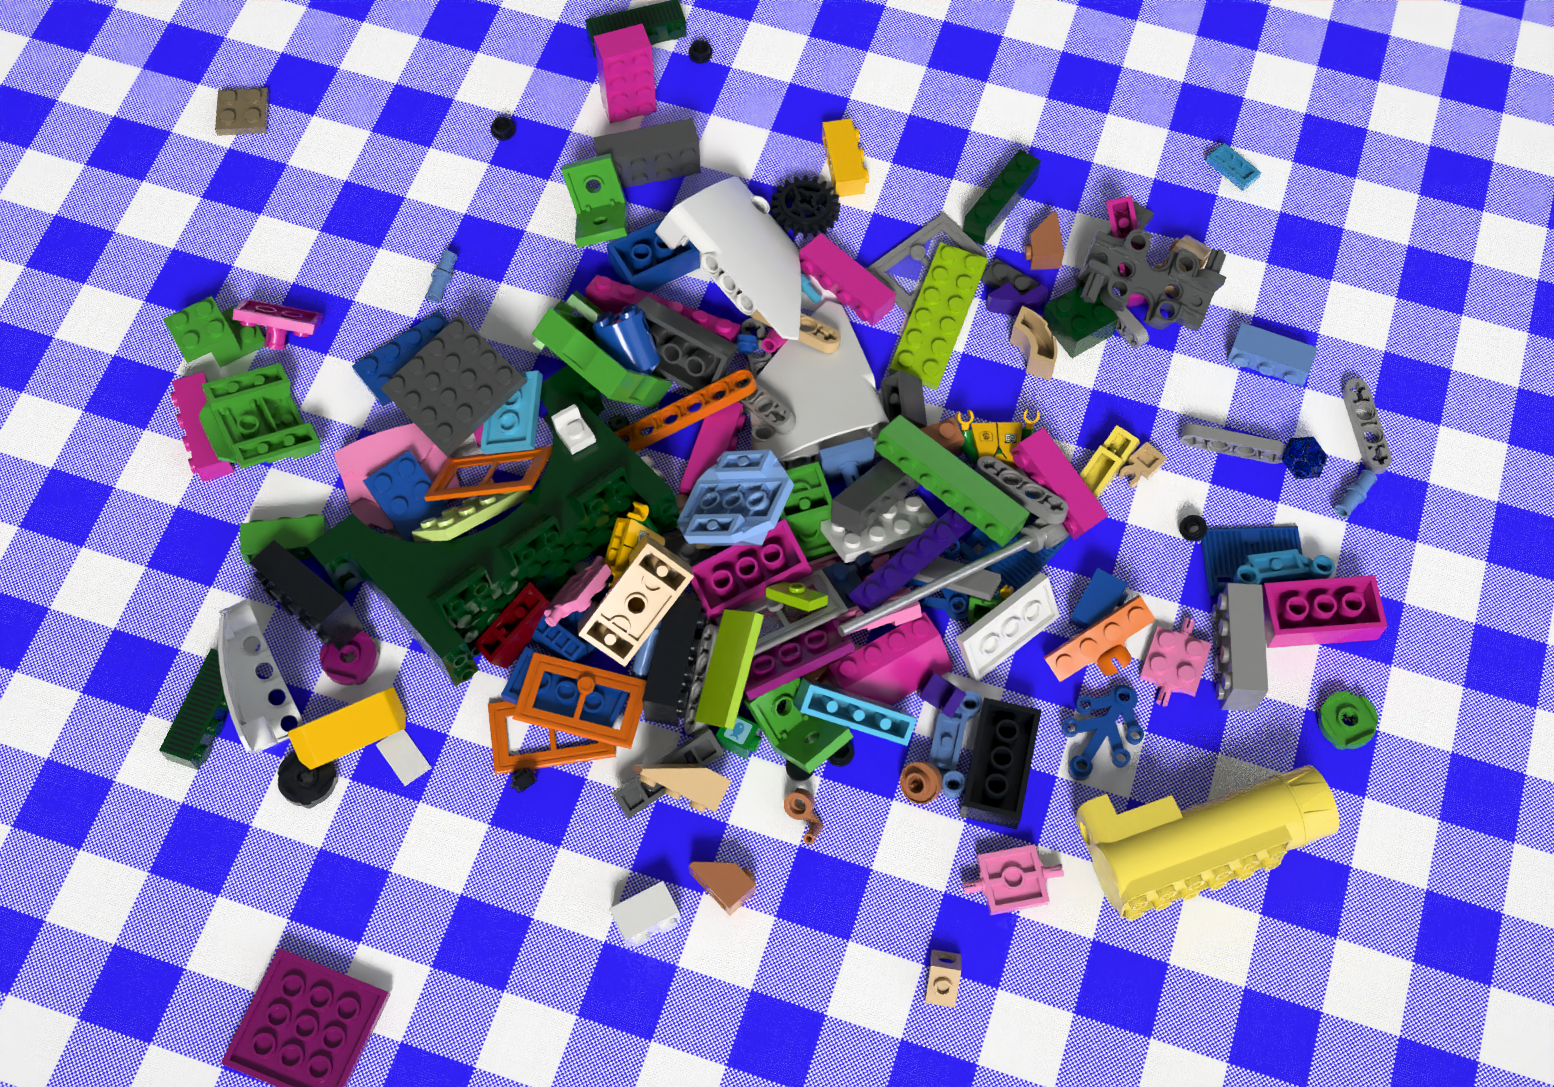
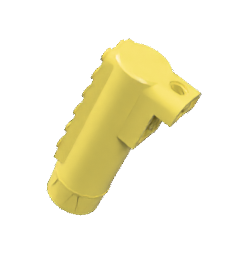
[1075,765,1339,921]

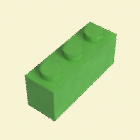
[240,514,330,565]

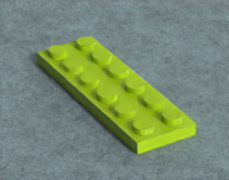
[888,242,988,391]

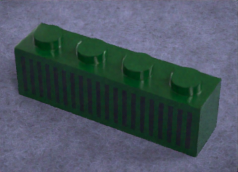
[585,0,687,58]
[963,149,1041,246]
[159,648,229,771]

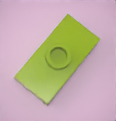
[766,581,828,612]

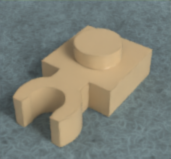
[1118,442,1167,488]

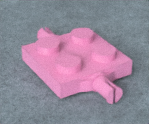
[544,556,611,627]
[1140,618,1212,706]
[962,844,1064,915]

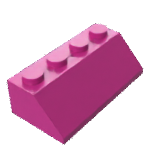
[828,612,953,705]

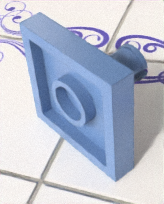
[819,436,875,488]

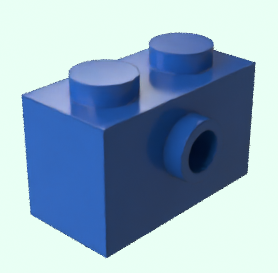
[1070,568,1129,630]

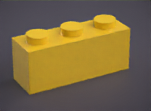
[822,118,869,197]

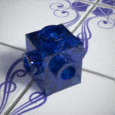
[1281,436,1328,480]

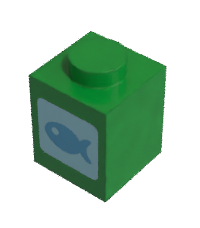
[716,715,763,760]

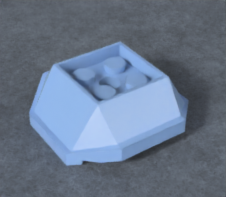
[677,450,794,546]

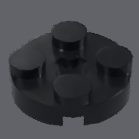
[277,751,339,809]

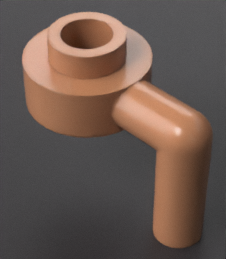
[784,788,823,844]

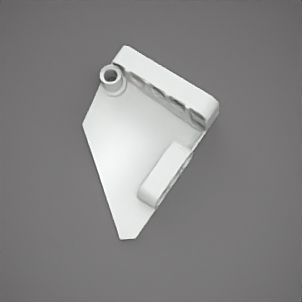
[655,176,801,340]
[748,301,889,470]
[218,599,303,754]

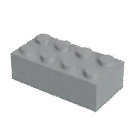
[1212,583,1268,712]

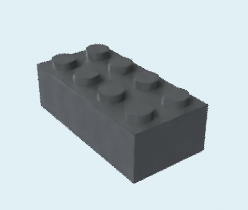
[593,118,701,188]
[637,296,739,393]

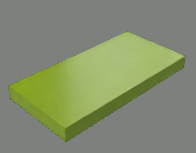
[694,609,764,729]

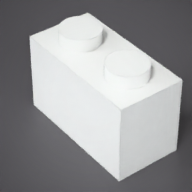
[609,881,681,948]

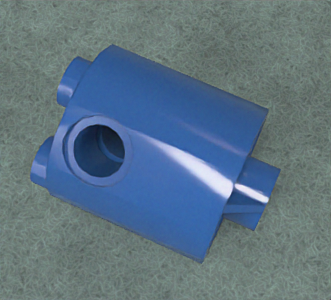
[592,303,661,375]

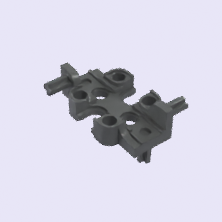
[1078,229,1227,332]

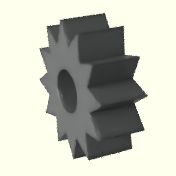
[608,413,629,432]

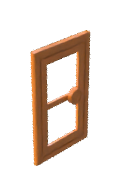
[424,446,552,501]
[512,652,647,749]
[488,701,616,775]

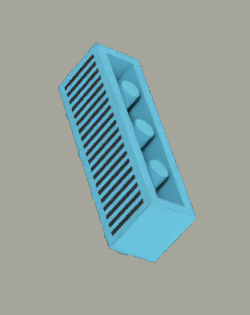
[793,677,917,746]

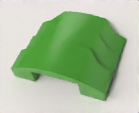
[199,363,320,469]

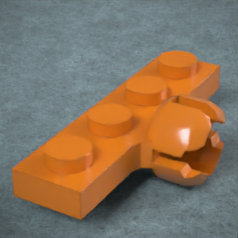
[1043,594,1156,682]

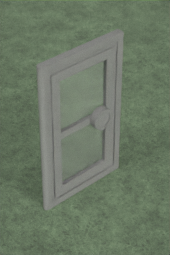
[866,213,988,315]
[714,569,849,656]

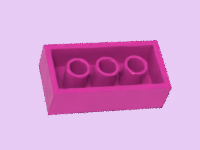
[594,24,657,124]
[691,519,813,625]
[1262,575,1388,648]

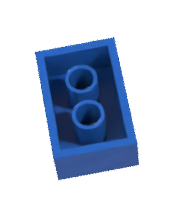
[606,218,700,292]

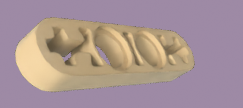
[750,310,841,353]

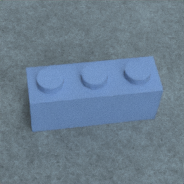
[1227,322,1318,386]

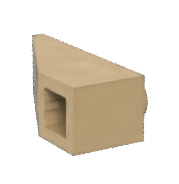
[632,764,731,813]

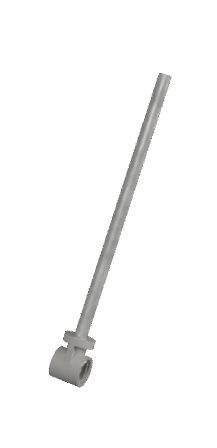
[838,518,1069,637]

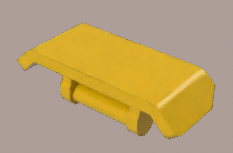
[288,687,406,770]

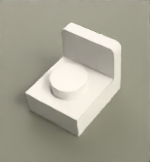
[552,404,596,455]

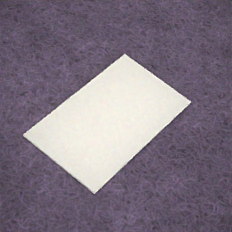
[376,729,431,786]

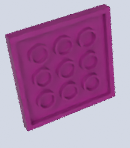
[716,586,855,701]
[221,948,391,1087]

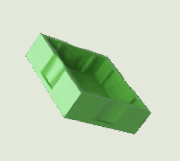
[532,307,673,409]

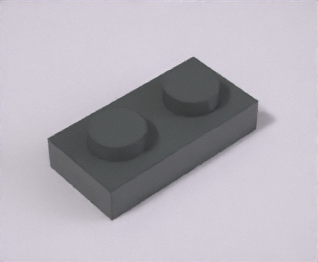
[981,259,1039,296]

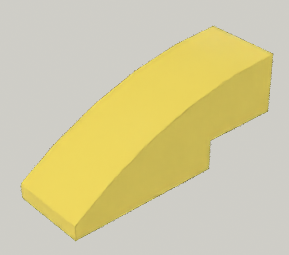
[1079,425,1140,499]

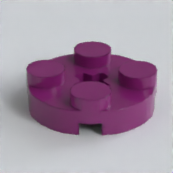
[320,631,379,686]

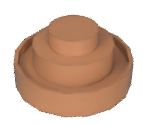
[900,760,942,804]

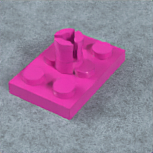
[233,298,323,350]

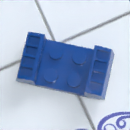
[531,563,614,664]

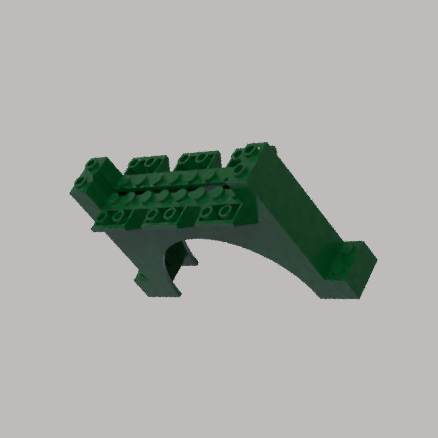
[306,365,680,687]

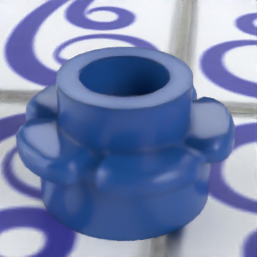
[733,334,759,354]

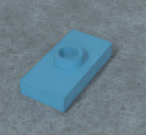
[1206,143,1261,191]

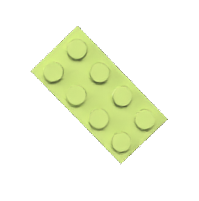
[412,490,530,542]

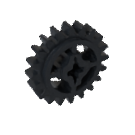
[770,175,841,239]

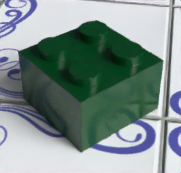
[1042,282,1119,358]

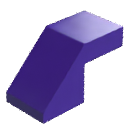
[986,282,1049,316]
[917,671,966,718]

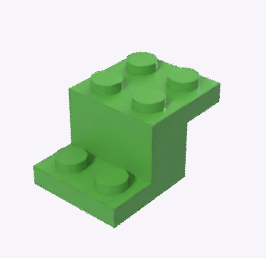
[163,296,265,368]
[777,461,836,562]

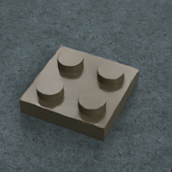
[215,88,269,136]

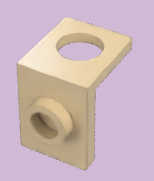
[925,950,962,1008]

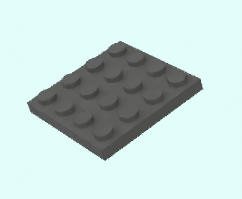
[380,315,527,457]

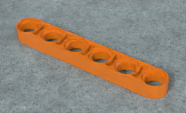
[615,369,757,452]

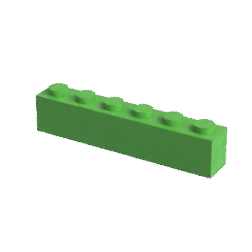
[874,415,1030,547]

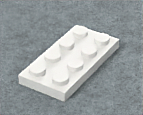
[820,495,938,563]
[956,572,1060,682]

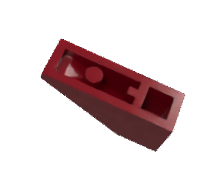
[474,582,550,669]

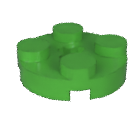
[1317,691,1378,750]

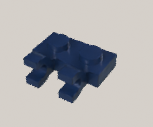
[822,552,874,609]

